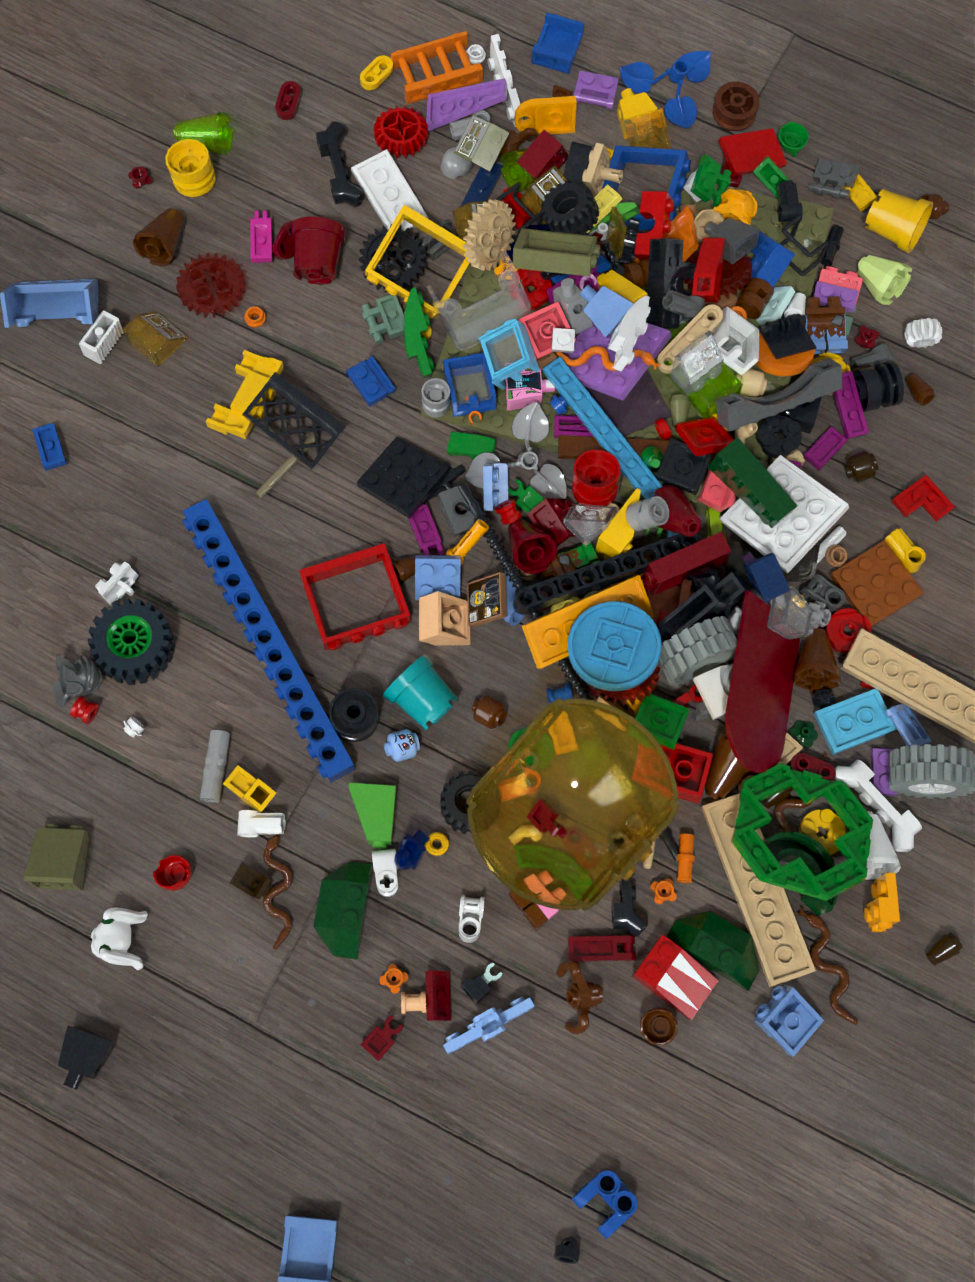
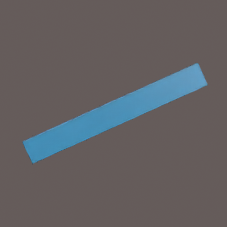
[542,357,663,500]

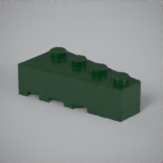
[708,437,798,528]

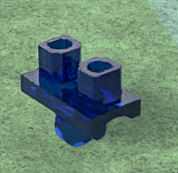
[394,830,430,870]

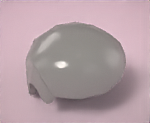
[440,147,473,180]

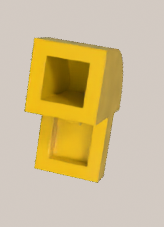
[223,765,276,812]

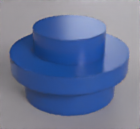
[549,395,569,415]

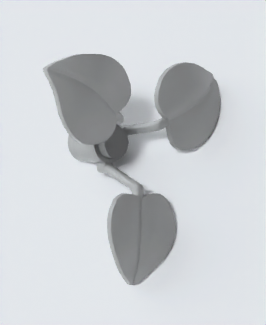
[465,402,567,499]

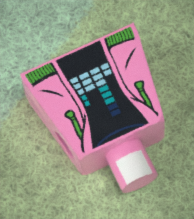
[505,363,555,410]

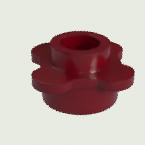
[128,167,152,189]
[855,326,879,349]

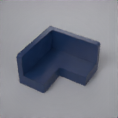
[742,552,790,603]

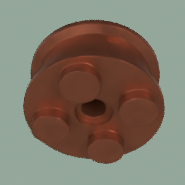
[712,81,760,131]

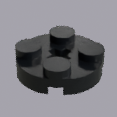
[757,415,802,459]

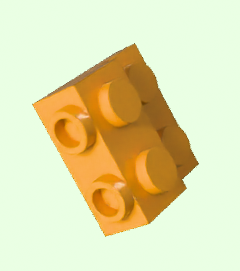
[864,873,900,932]

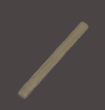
[255,433,320,499]

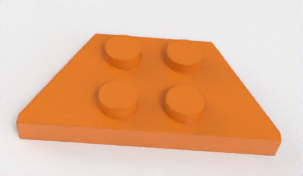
[633,206,699,264]

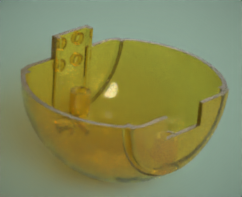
[466,698,679,911]

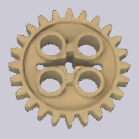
[463,199,516,271]

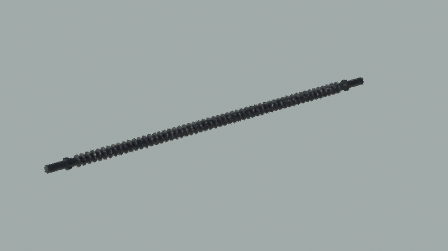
[458,483,679,861]

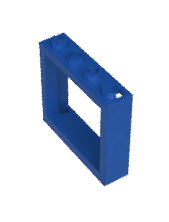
[602,146,691,231]

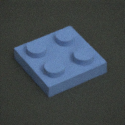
[415,555,461,600]

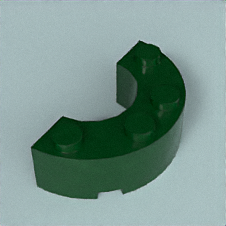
[762,832,838,916]

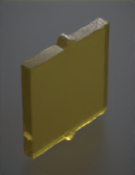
[607,206,627,259]

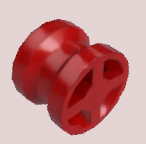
[495,499,522,525]
[70,696,99,725]

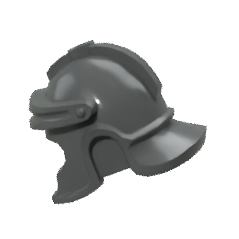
[53,654,102,707]

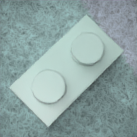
[756,286,795,326]

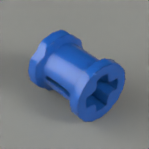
[546,684,573,709]

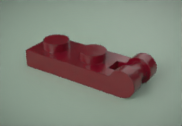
[568,936,636,962]

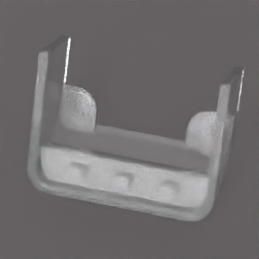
[426,248,532,350]

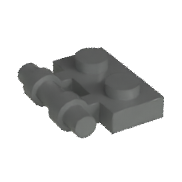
[808,159,860,199]

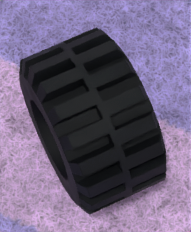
[541,180,599,235]
[440,771,499,835]

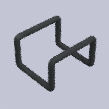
[496,182,544,243]
[780,216,829,276]

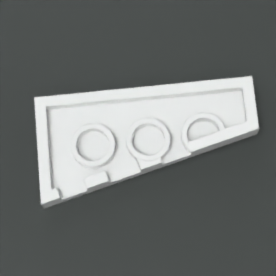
[488,34,523,127]

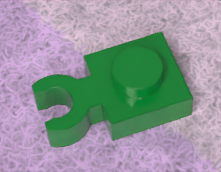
[508,479,545,513]

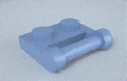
[884,704,932,747]

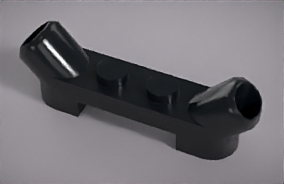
[316,121,364,207]
[608,826,648,937]

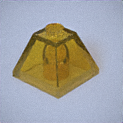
[624,108,671,149]

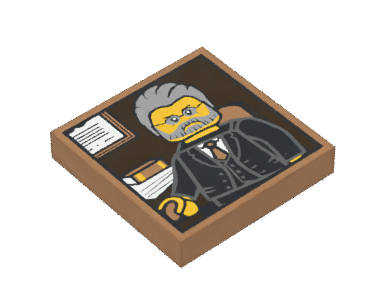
[467,572,507,627]

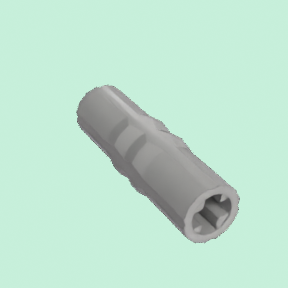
[200,730,230,803]

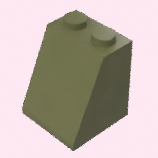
[23,824,90,891]

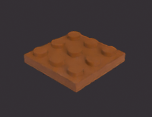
[830,540,924,628]

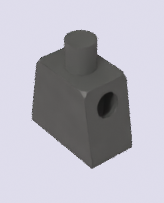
[705,218,760,264]

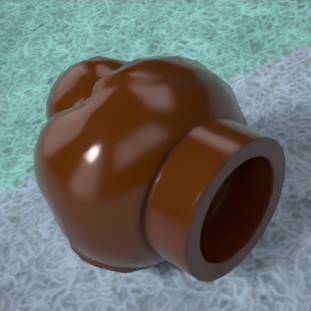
[920,194,949,219]

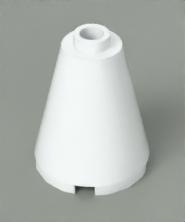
[865,811,901,880]

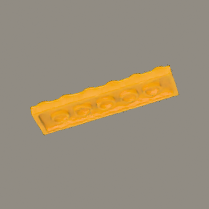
[521,575,654,669]

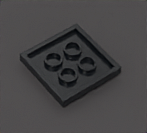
[357,436,449,519]

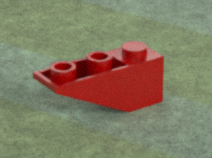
[692,238,725,303]

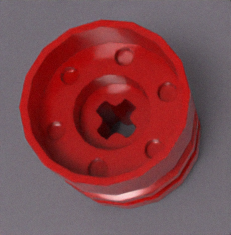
[572,449,620,509]

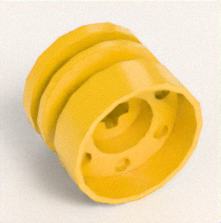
[165,139,216,197]

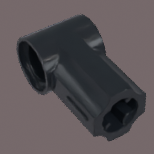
[777,180,803,222]

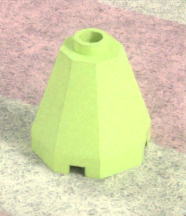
[857,255,912,305]

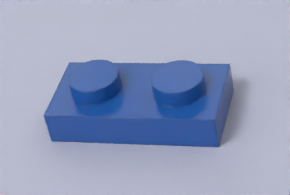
[32,423,67,471]

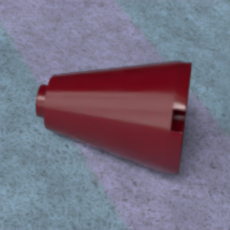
[653,485,701,537]
[508,519,557,574]

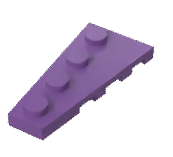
[426,78,507,131]

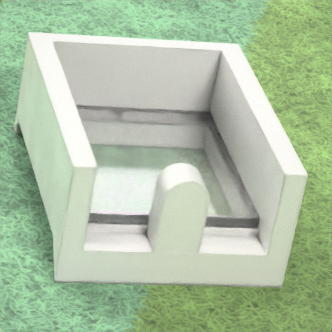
[709,306,759,375]

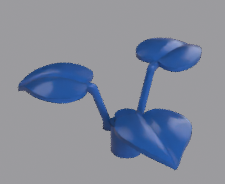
[620,51,711,129]

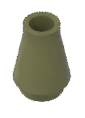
[669,395,691,428]

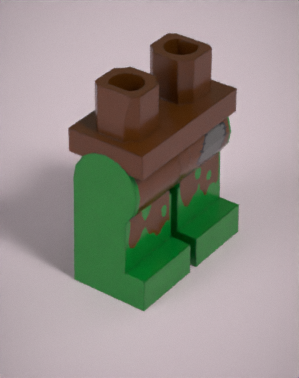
[539,540,605,596]

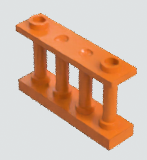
[391,31,483,105]

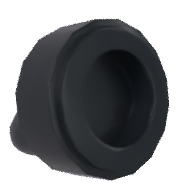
[554,1237,580,1264]

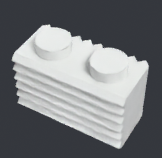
[79,311,124,364]

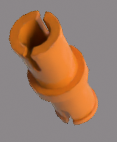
[676,834,695,883]

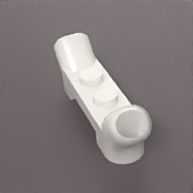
[833,759,922,852]

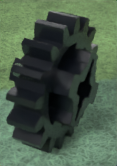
[617,218,643,265]

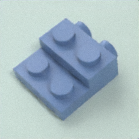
[754,984,824,1057]

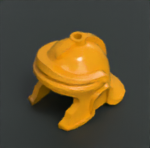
[713,188,757,225]

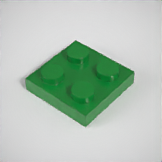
[630,692,690,750]

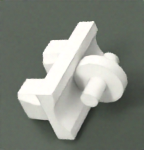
[95,561,139,606]

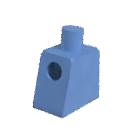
[580,285,634,338]

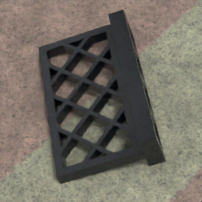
[242,372,345,469]

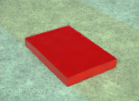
[718,128,787,177]

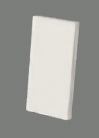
[351,149,429,231]

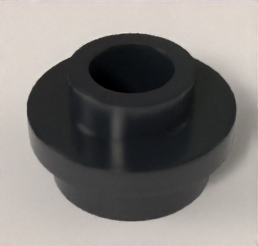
[812,689,836,709]

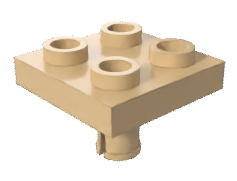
[582,143,623,197]

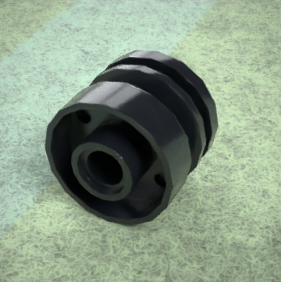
[852,361,904,412]
[329,688,379,742]

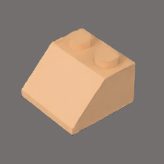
[419,591,470,646]

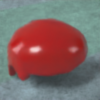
[153,855,192,891]

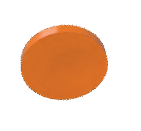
[755,332,815,376]

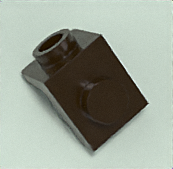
[229,863,271,900]

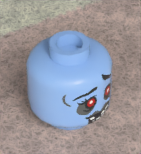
[384,729,420,762]

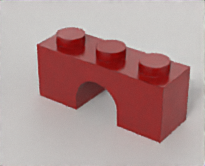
[635,191,674,260]

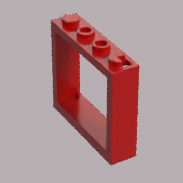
[299,543,411,650]

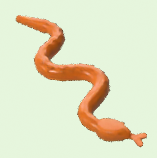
[556,346,661,371]

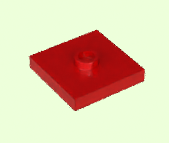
[675,417,734,457]

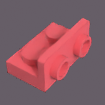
[818,266,863,303]
[698,469,736,513]

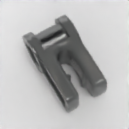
[421,220,462,261]

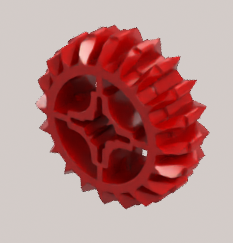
[373,105,428,159]

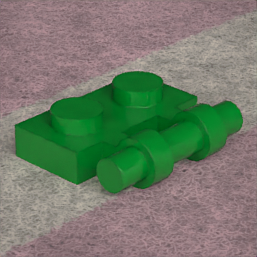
[690,154,731,207]

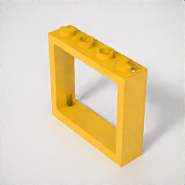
[364,204,470,319]

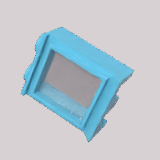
[478,318,540,390]

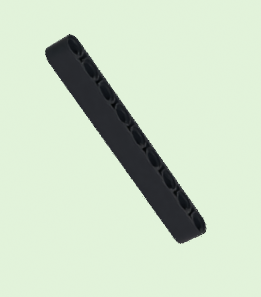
[513,534,701,615]

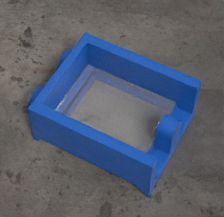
[443,353,496,417]

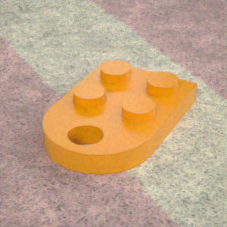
[514,96,577,134]

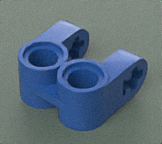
[572,1170,638,1239]

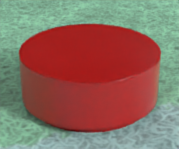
[654,418,672,440]

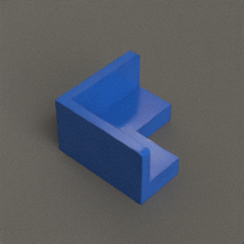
[743,231,795,288]

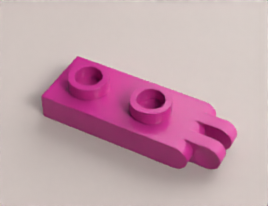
[250,210,273,263]

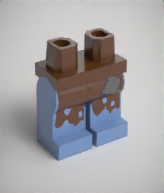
[804,296,848,355]

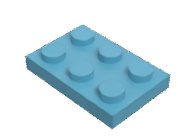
[814,689,897,755]

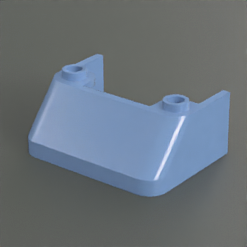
[0,279,99,328]

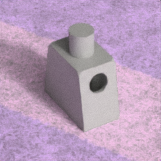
[553,278,593,334]

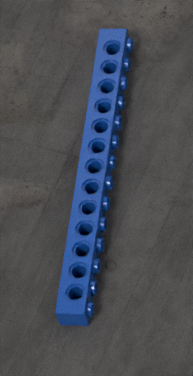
[182,499,355,783]

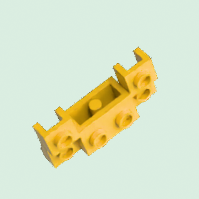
[206,350,284,440]

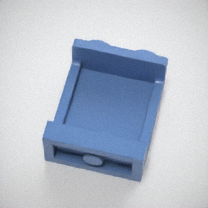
[278,1215,338,1282]

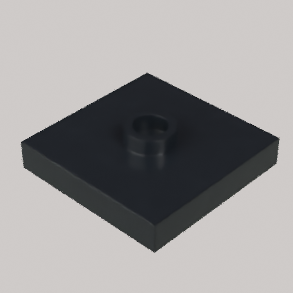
[656,438,713,495]

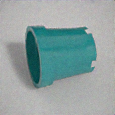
[382,654,459,731]

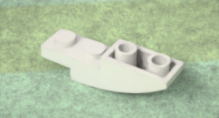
[608,296,651,371]

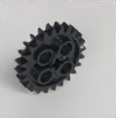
[359,224,427,293]

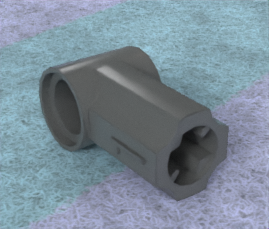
[662,290,705,323]
[850,344,897,372]

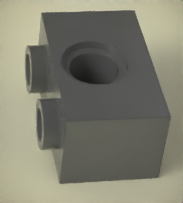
[437,485,476,538]

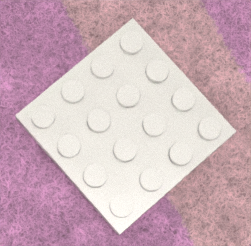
[720,455,849,573]

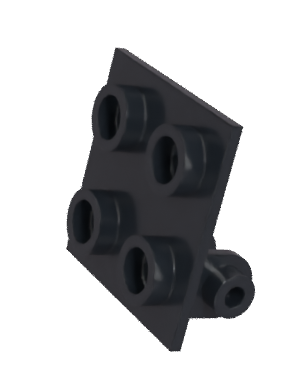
[759,314,817,359]

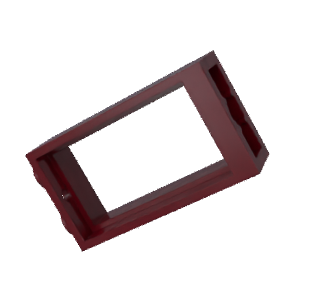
[642,531,732,596]

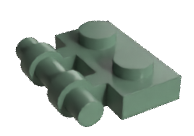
[362,295,404,344]

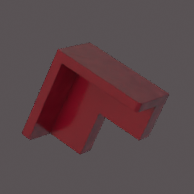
[517,130,568,184]

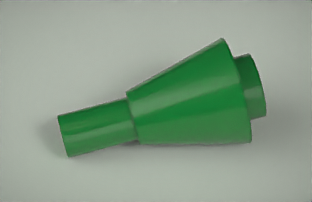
[641,446,663,468]

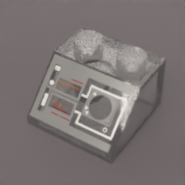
[670,331,724,395]

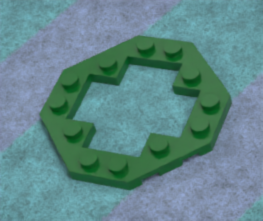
[732,764,873,901]

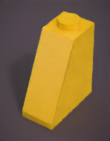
[596,270,648,304]

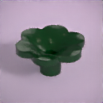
[789,721,818,748]

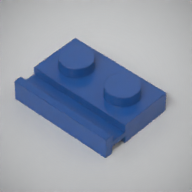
[346,356,396,407]

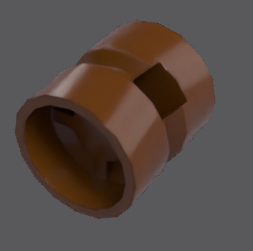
[622,258,649,289]
[736,278,774,319]

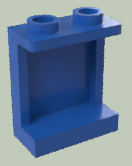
[531,13,584,74]

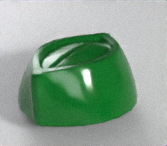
[779,121,809,157]

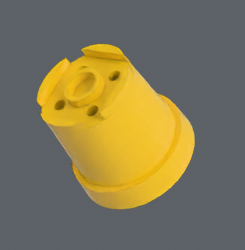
[865,189,933,254]

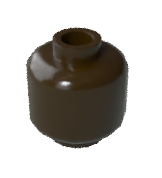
[844,451,879,483]

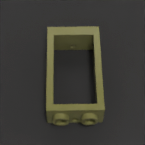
[513,228,601,276]

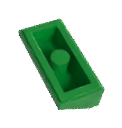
[752,156,789,199]

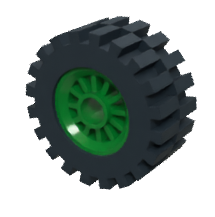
[88,598,175,685]

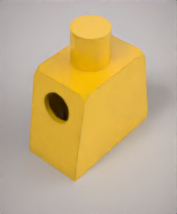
[617,88,662,139]

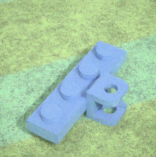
[443,996,534,1055]

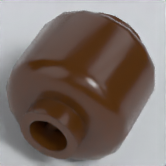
[472,695,508,729]

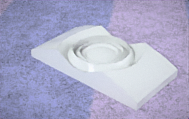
[693,664,733,720]

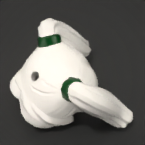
[91,907,148,970]

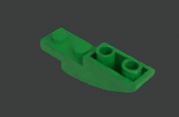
[403,287,434,379]

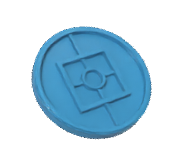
[568,601,661,691]

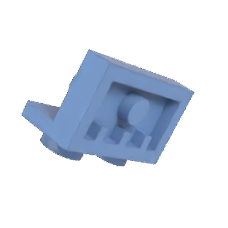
[483,463,509,511]

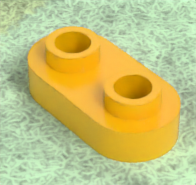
[360,55,393,90]

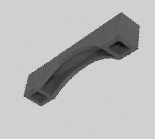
[716,358,842,431]

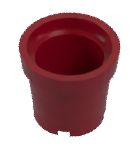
[291,216,346,285]

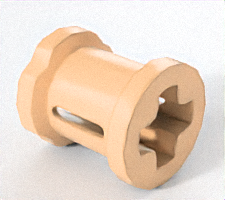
[401,991,426,1014]

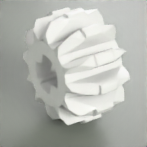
[905,318,942,348]

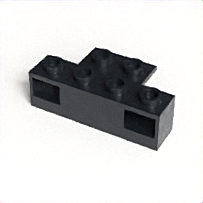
[646,238,697,329]

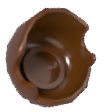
[640,1007,678,1045]

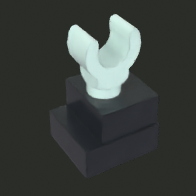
[460,963,502,1005]

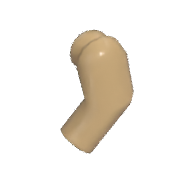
[734,423,758,445]

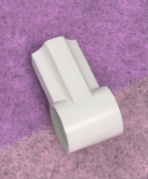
[237,810,286,837]

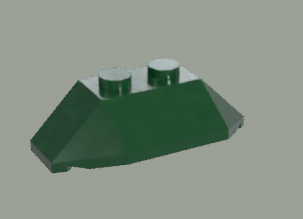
[313,861,373,960]
[666,911,759,992]

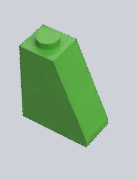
[349,782,397,849]

